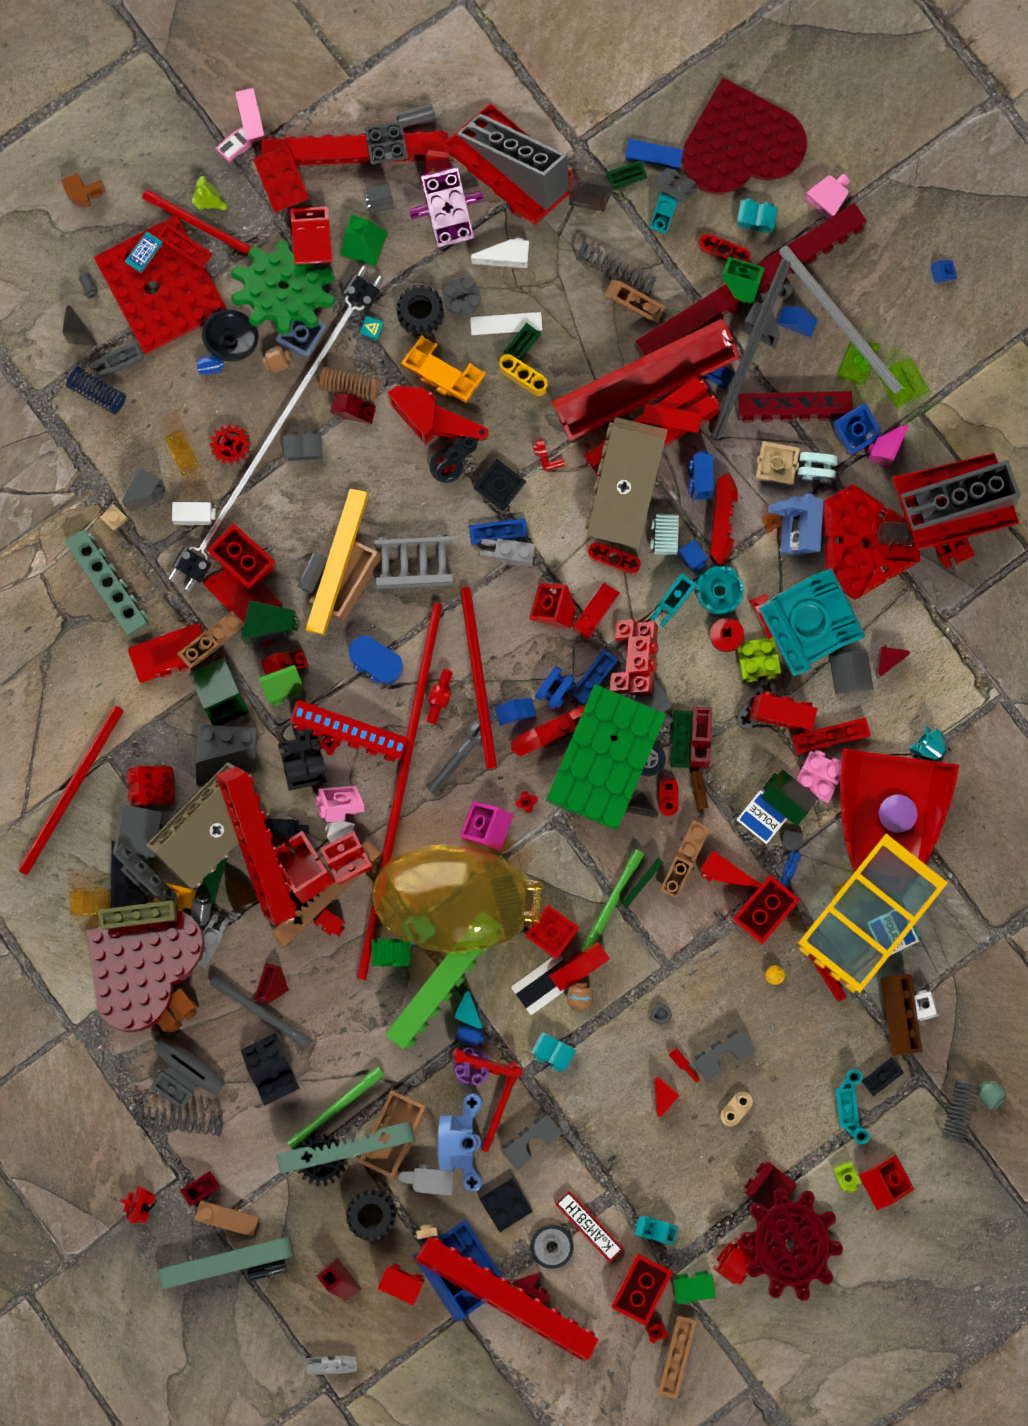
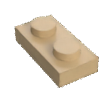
[416,1224,439,1239]

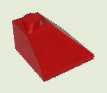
[529,583,576,628]

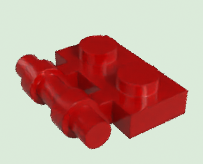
[933,538,975,569]

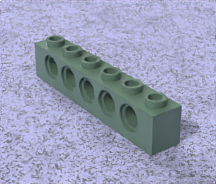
[65,529,149,638]

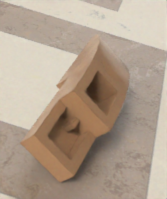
[177,611,244,669]
[660,819,711,898]

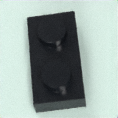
[861,1057,904,1097]

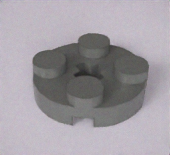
[443,278,481,316]

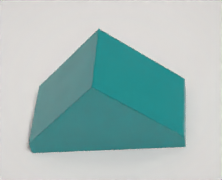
[454,991,483,1029]

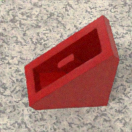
[654,1077,680,1117]

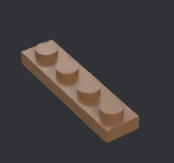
[658,1315,697,1399]

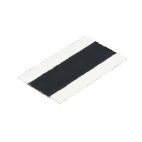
[511,956,578,1015]

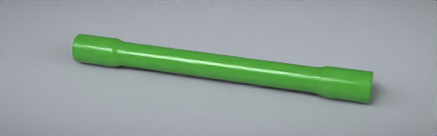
[580,849,644,952]
[287,1066,385,1150]

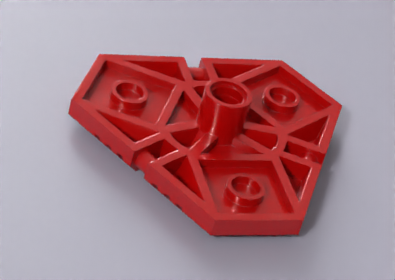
[823,484,921,600]

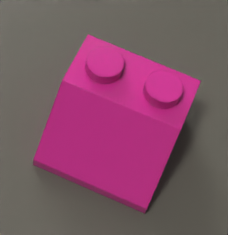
[460,801,514,851]

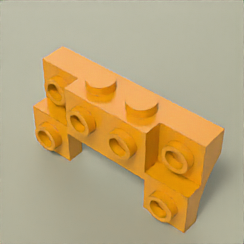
[402,335,486,403]

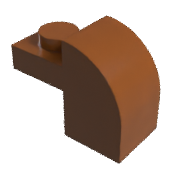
[61,173,106,207]

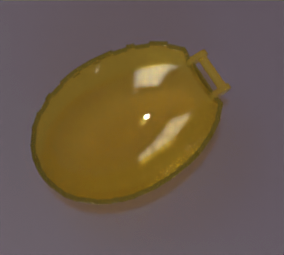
[372,844,544,952]

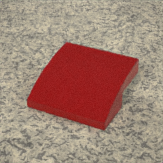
[320,831,373,886]

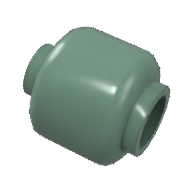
[977,1080,1007,1110]

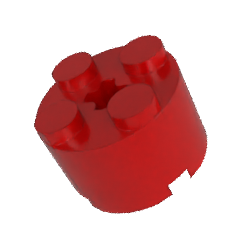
[713,1237,754,1285]

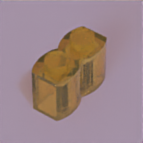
[70,887,110,916]

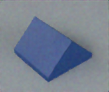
[833,403,883,455]

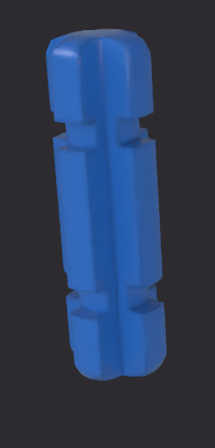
[779,851,801,888]

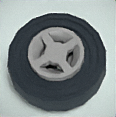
[641,743,666,777]

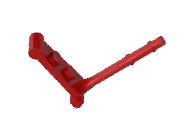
[452,1048,523,1152]

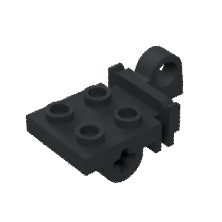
[278,724,327,791]

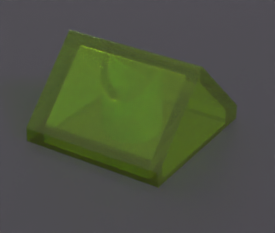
[837,341,881,386]
[879,359,930,409]

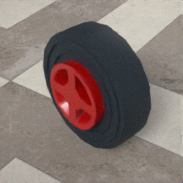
[430,449,463,483]

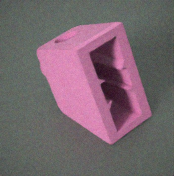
[805,174,850,219]

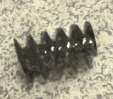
[877,521,915,547]

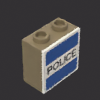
[735,790,787,846]

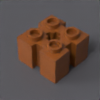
[157,988,199,1033]

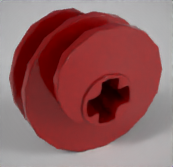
[710,618,744,652]

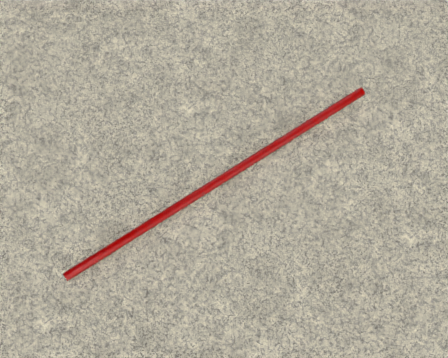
[357,603,443,980]

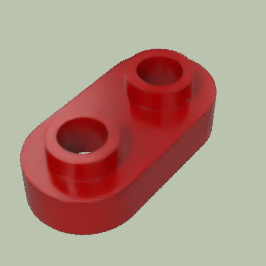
[659,778,679,817]

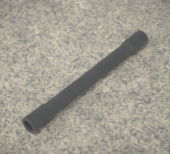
[210,975,312,1050]

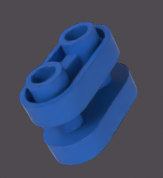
[535,666,576,709]

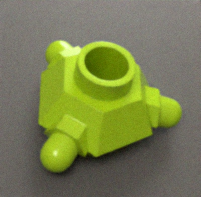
[192,176,227,211]

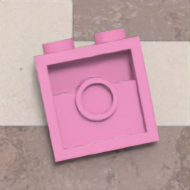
[796,750,841,804]
[315,786,364,823]

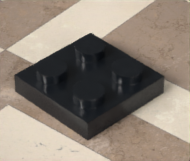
[473,458,526,512]
[479,1178,533,1233]

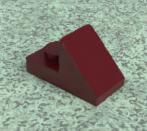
[179,1171,221,1207]
[512,1272,550,1304]

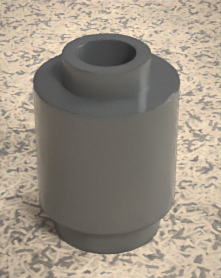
[191,895,212,926]

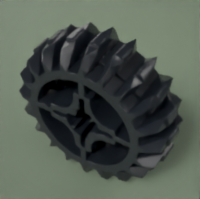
[297,1133,348,1186]

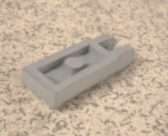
[197,912,230,969]

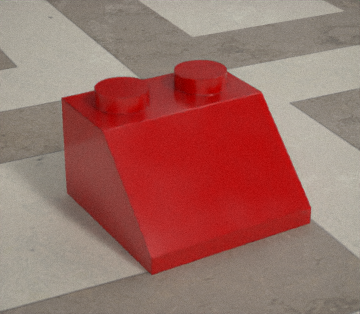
[859,1154,915,1210]

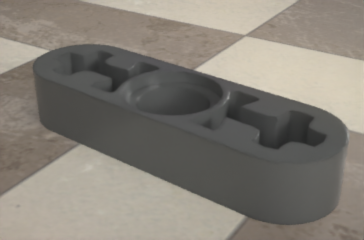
[736,680,776,729]

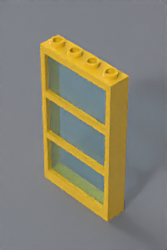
[798,834,948,994]

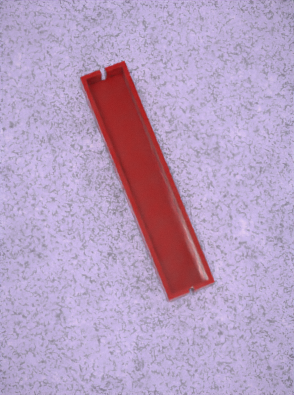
[551,319,740,441]

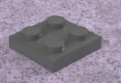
[653,168,699,203]

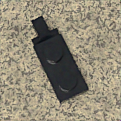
[264,819,309,839]

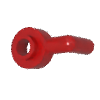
[533,439,566,471]

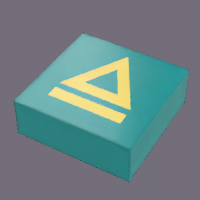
[360,316,384,341]

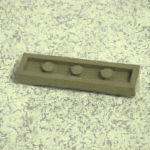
[99,900,177,930]

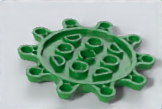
[231,240,335,335]

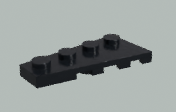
[110,841,146,908]

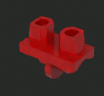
[120,1186,155,1224]

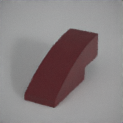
[690,706,713,769]

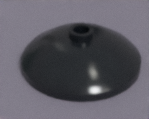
[202,310,259,362]

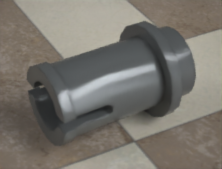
[79,273,98,299]

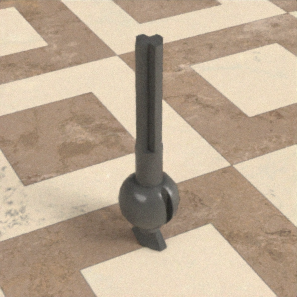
[427,711,497,795]

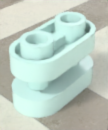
[798,452,838,484]

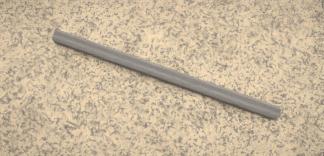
[779,246,902,394]

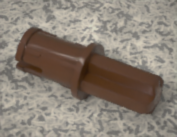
[691,771,709,810]

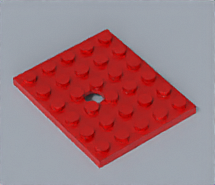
[93,215,227,355]

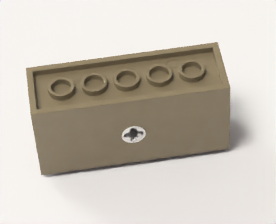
[585,417,668,548]
[146,762,275,890]

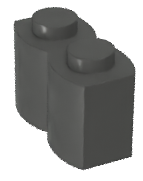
[364,183,394,214]
[283,431,323,461]

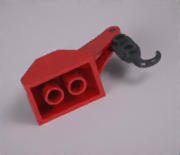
[388,386,489,483]

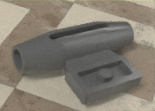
[150,1037,225,1110]

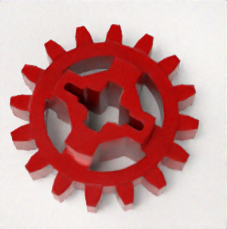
[209,424,251,466]

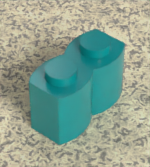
[736,199,778,233]
[531,1032,577,1073]

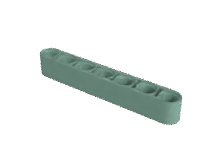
[157,1236,294,1289]

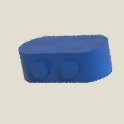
[349,635,403,685]

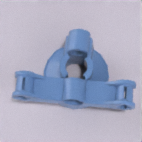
[438,1094,483,1191]

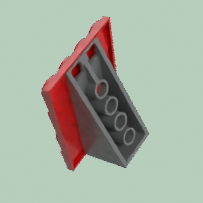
[444,103,581,226]
[892,453,1021,550]

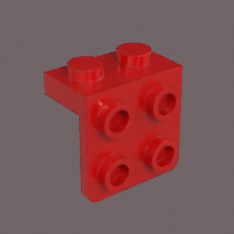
[127,766,175,807]

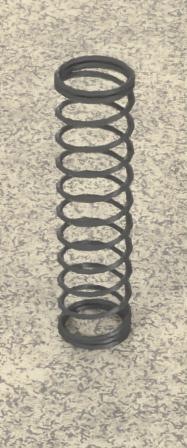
[576,242,656,295]
[136,1105,223,1136]

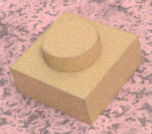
[100,504,128,532]

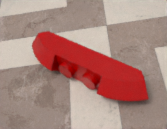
[709,472,738,566]
[511,705,586,757]

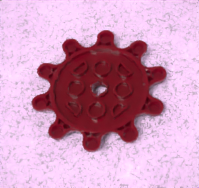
[739,1188,843,1301]

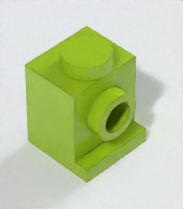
[832,1161,861,1193]

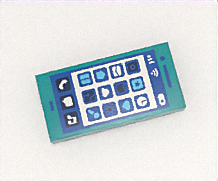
[125,232,163,273]

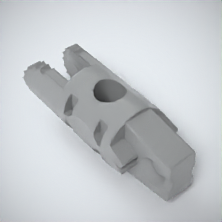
[306,1356,357,1375]

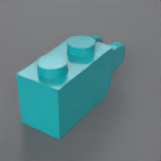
[650,573,697,628]

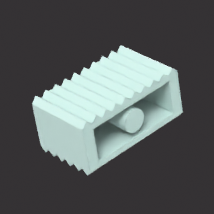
[650,514,679,555]

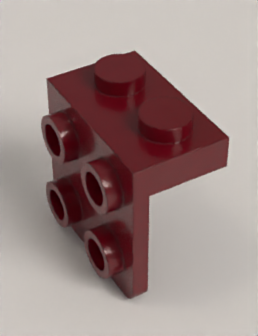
[743,1161,797,1209]

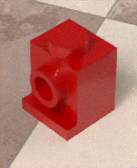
[314,909,345,937]

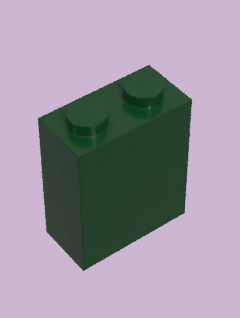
[761,769,819,826]

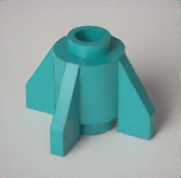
[909,726,946,760]

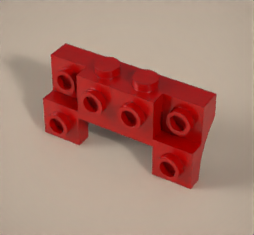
[610,620,658,697]

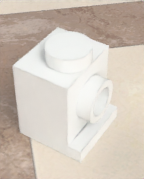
[914,990,940,1021]

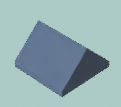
[275,321,327,358]

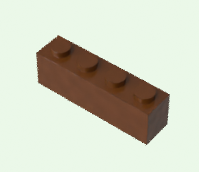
[881,974,922,1056]

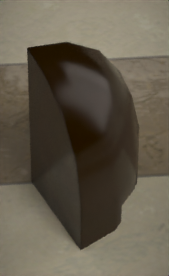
[226,878,258,914]

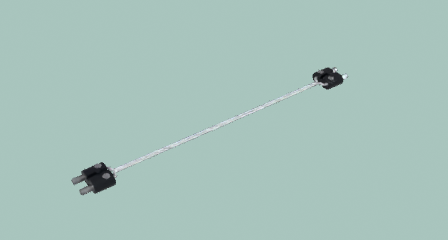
[168,266,384,592]

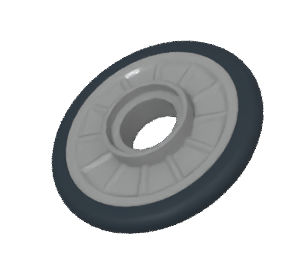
[530,1225,574,1269]

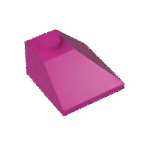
[867,424,908,469]

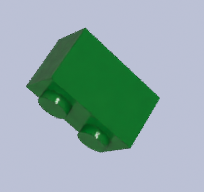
[672,1270,716,1304]

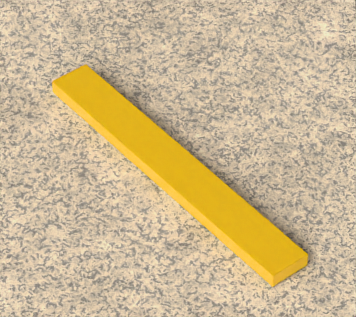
[305,489,369,635]

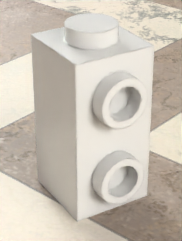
[172,502,216,525]

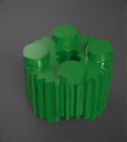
[371,938,411,967]

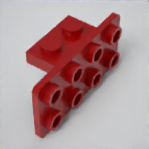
[128,623,211,683]

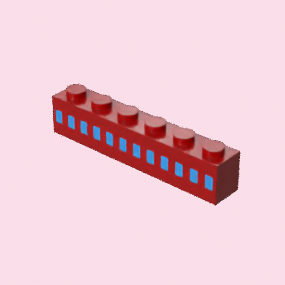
[289,700,408,762]

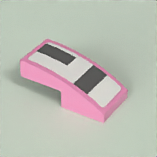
[215,127,255,163]

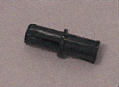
[247,1260,287,1281]

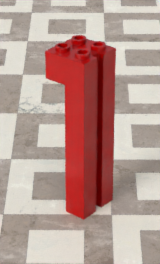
[584,377,721,477]

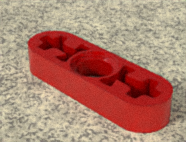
[698,234,751,263]
[588,542,641,574]

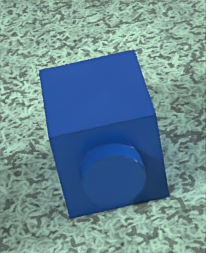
[678,539,708,572]

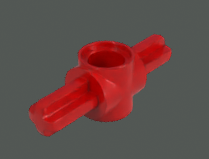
[426,669,453,725]

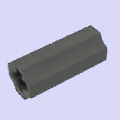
[396,104,436,130]
[297,552,328,594]

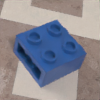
[688,451,713,500]

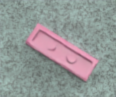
[235,88,265,143]

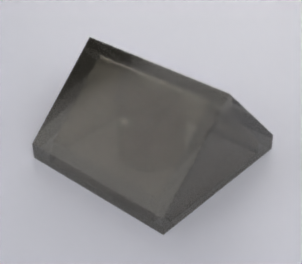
[569,168,613,212]
[62,305,97,347]

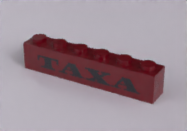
[737,391,853,423]

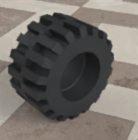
[396,285,444,336]
[346,1190,396,1241]

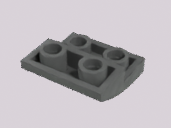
[365,121,408,165]

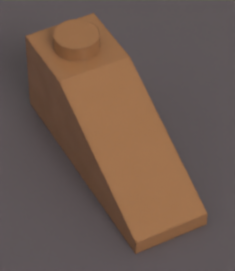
[604,279,666,324]
[195,1200,259,1236]

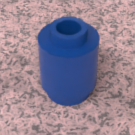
[196,355,225,376]
[455,1025,485,1049]

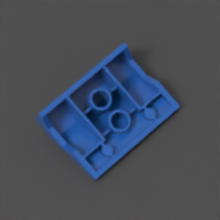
[412,1220,503,1322]

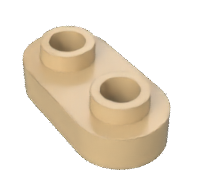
[720,1092,753,1127]

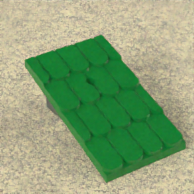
[546,684,666,832]

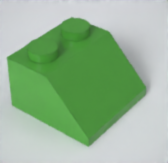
[258,665,305,706]

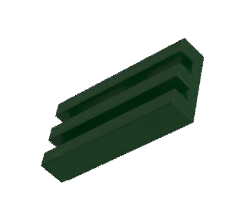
[606,160,647,191]
[503,322,541,361]

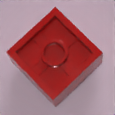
[525,905,579,960]
[377,1263,424,1306]

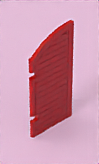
[203,571,282,649]

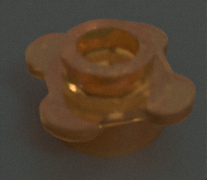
[762,513,782,532]

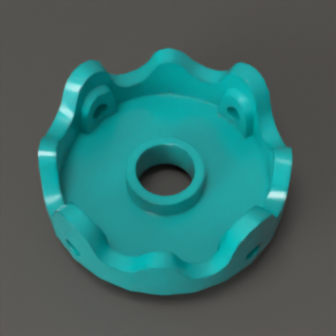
[696,566,744,615]

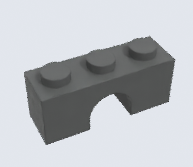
[693,1029,755,1082]
[502,1114,562,1171]

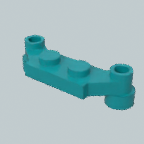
[835,1069,870,1144]

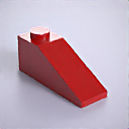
[573,583,620,640]
[699,851,761,889]

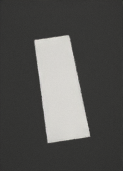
[470,312,542,335]

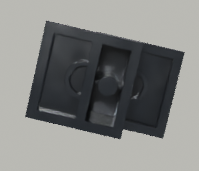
[240,1033,300,1106]

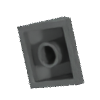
[830,651,874,695]

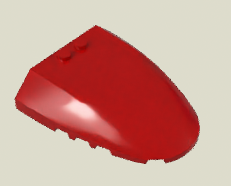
[840,748,959,892]

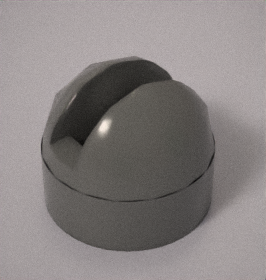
[779,282,793,299]

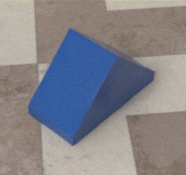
[776,306,818,338]
[495,698,537,726]

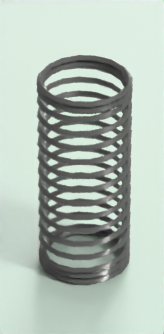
[941,1080,980,1144]

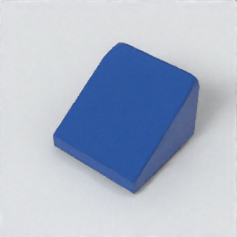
[931,260,957,283]

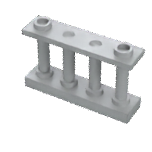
[374,534,453,589]

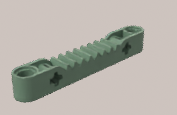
[276,1121,415,1174]

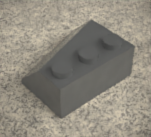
[196,725,258,784]

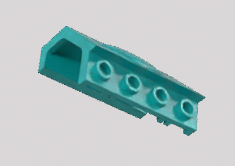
[759,568,866,676]

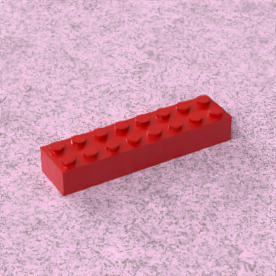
[215,767,297,925]

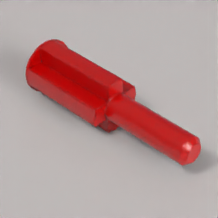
[668,1048,700,1083]

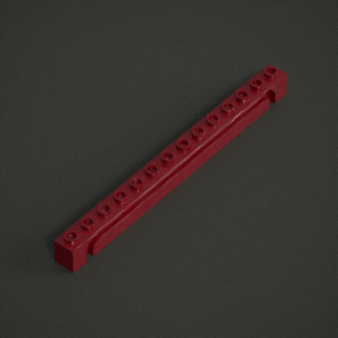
[634,203,867,357]

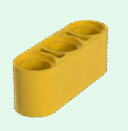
[499,355,548,396]

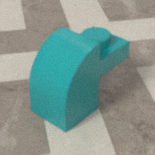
[635,1215,679,1245]

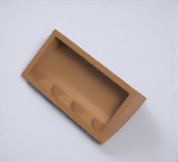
[309,541,381,622]
[358,1090,429,1179]

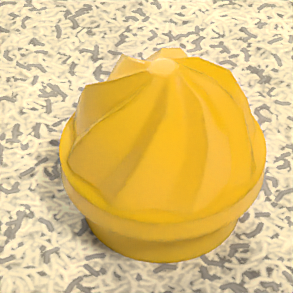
[765,965,785,985]

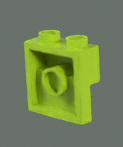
[737,637,781,683]

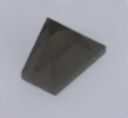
[625,792,658,818]

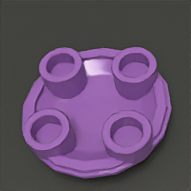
[878,794,917,833]
[453,1047,491,1086]

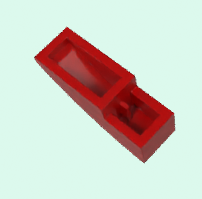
[549,942,610,991]

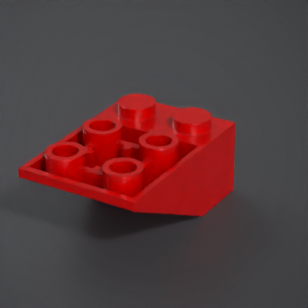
[290,206,332,265]

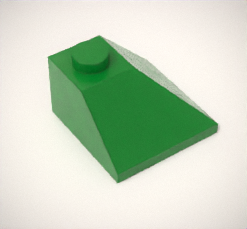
[340,214,388,267]
[722,257,764,304]

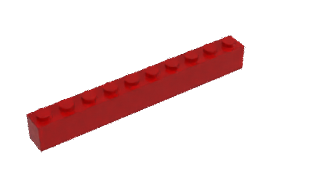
[261,130,448,166]
[415,1236,599,1362]

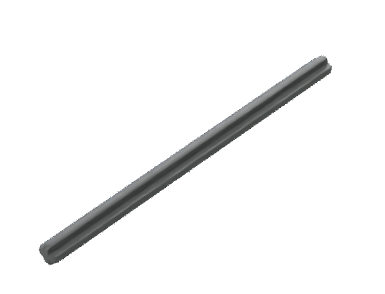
[711,259,791,439]

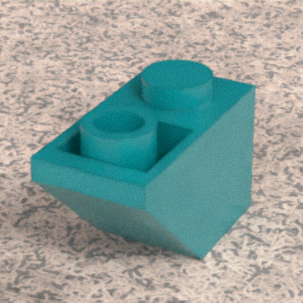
[649,191,679,234]

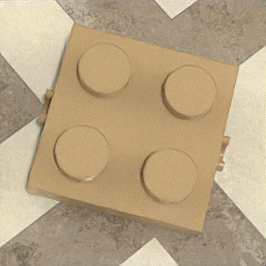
[755,441,800,486]

